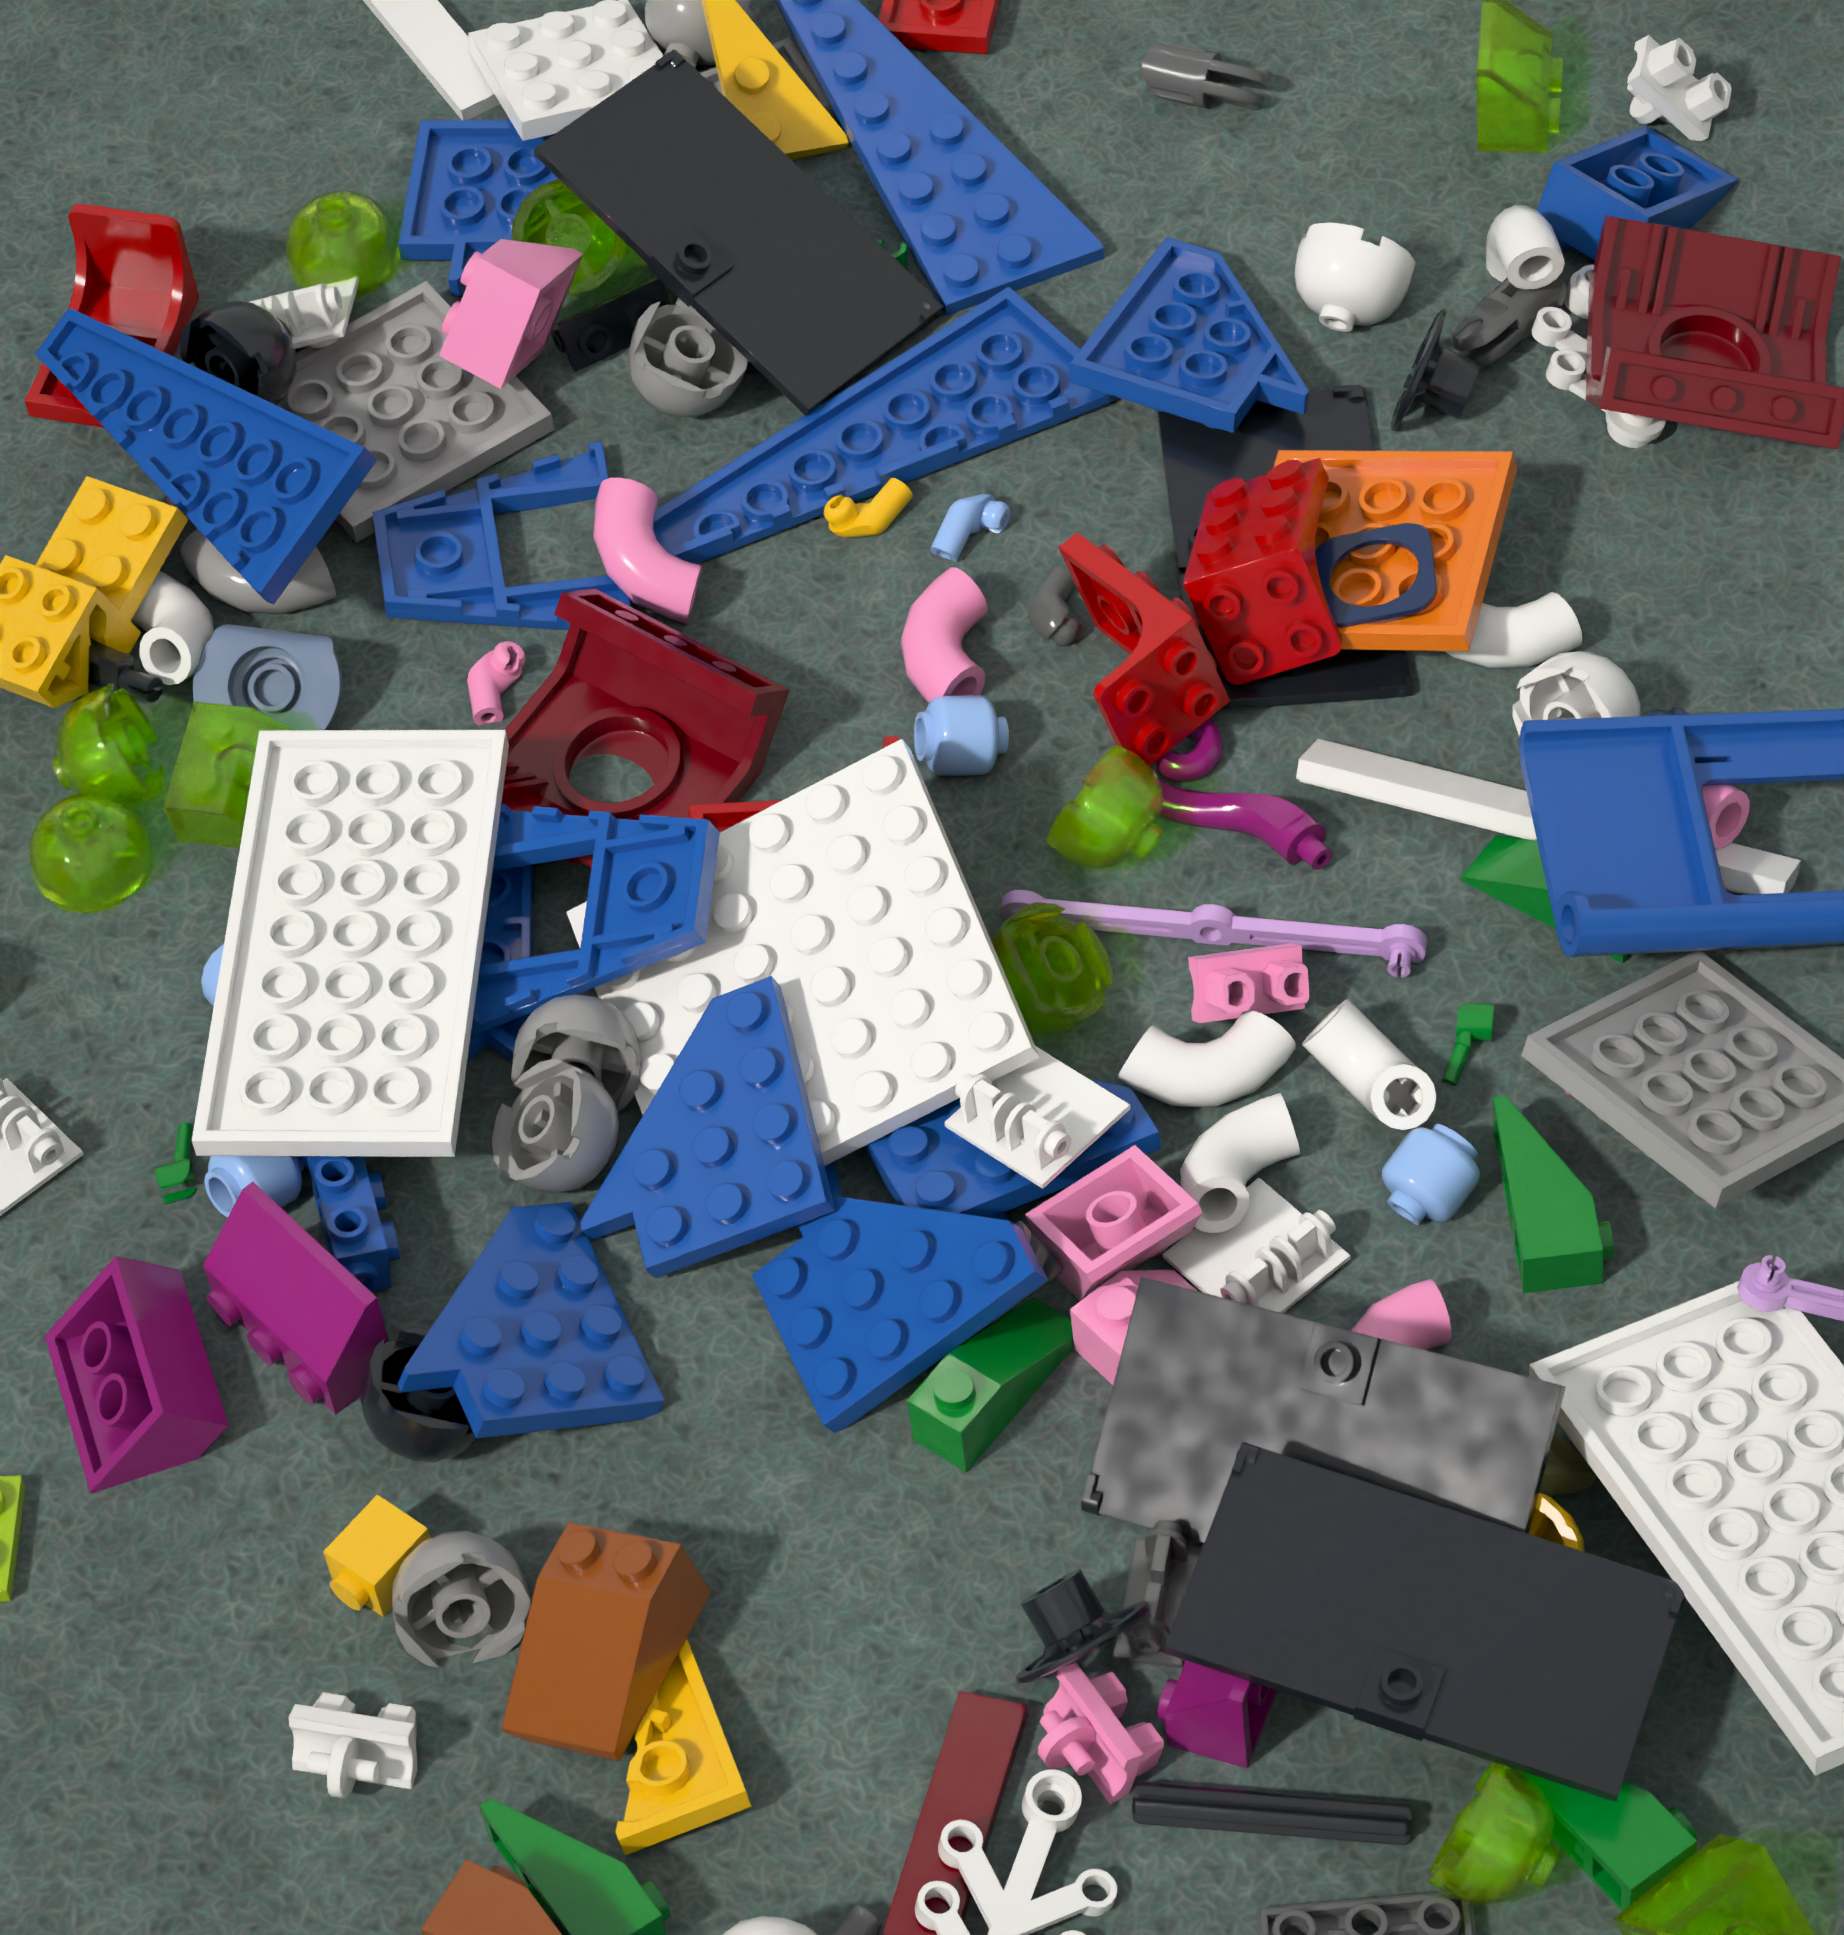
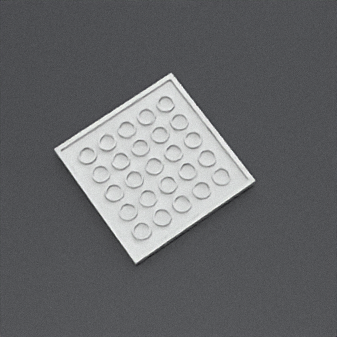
[567,739,1040,1166]

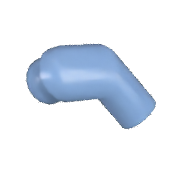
[930,493,1011,562]

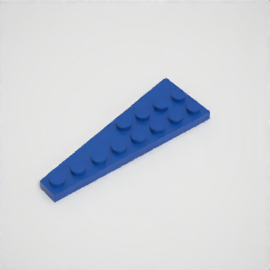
[774,0,1104,316]
[653,286,1118,564]
[35,308,377,605]

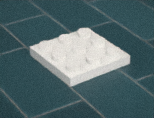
[468,0,663,141]

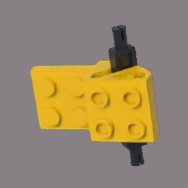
[0,476,188,708]

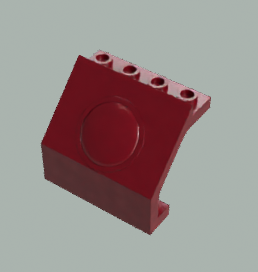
[1586,215,1844,449]
[501,589,790,868]

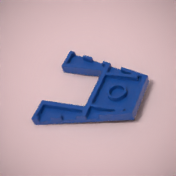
[372,441,631,630]
[471,804,720,1035]

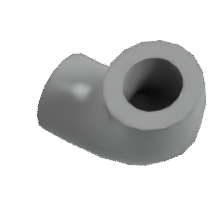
[180,529,336,614]

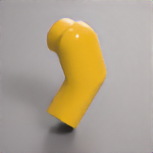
[823,478,913,538]

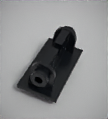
[551,277,671,372]

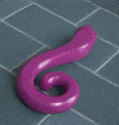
[1111,718,1332,870]

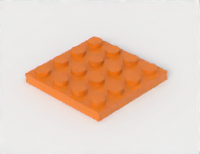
[1273,450,1517,651]

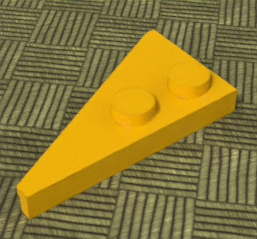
[701,0,848,160]
[616,1638,752,1856]

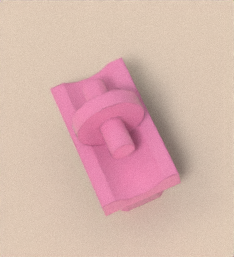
[1188,943,1309,1023]
[1038,1662,1164,1805]

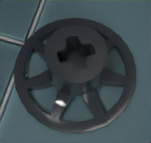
[1391,309,1481,431]
[1015,1569,1150,1683]

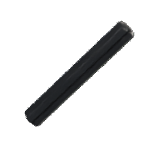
[1132,1782,1413,1845]

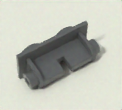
[1113,1520,1203,1668]

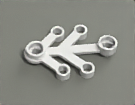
[1532,265,1666,448]
[915,1769,1117,1935]

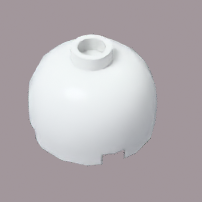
[1294,222,1416,332]
[1513,651,1641,737]

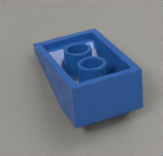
[1537,126,1739,260]

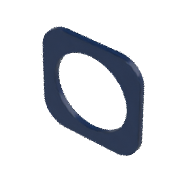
[1315,523,1437,628]

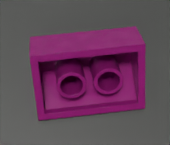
[203,1182,389,1415]
[45,1256,228,1493]
[1158,1659,1277,1768]

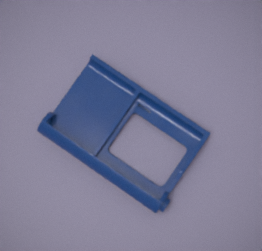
[1519,709,1844,957]

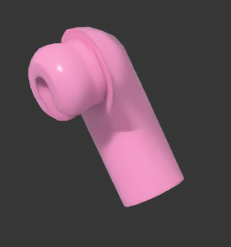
[467,641,526,725]

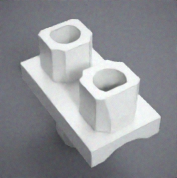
[1627,35,1732,141]
[288,1692,418,1798]

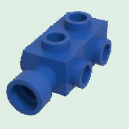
[299,1156,400,1292]

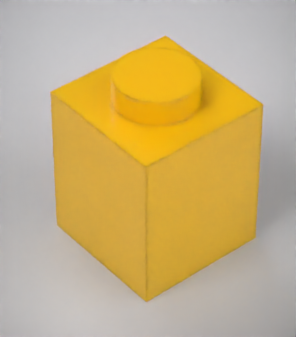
[323,1495,431,1617]

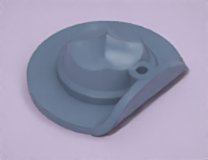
[193,624,343,761]

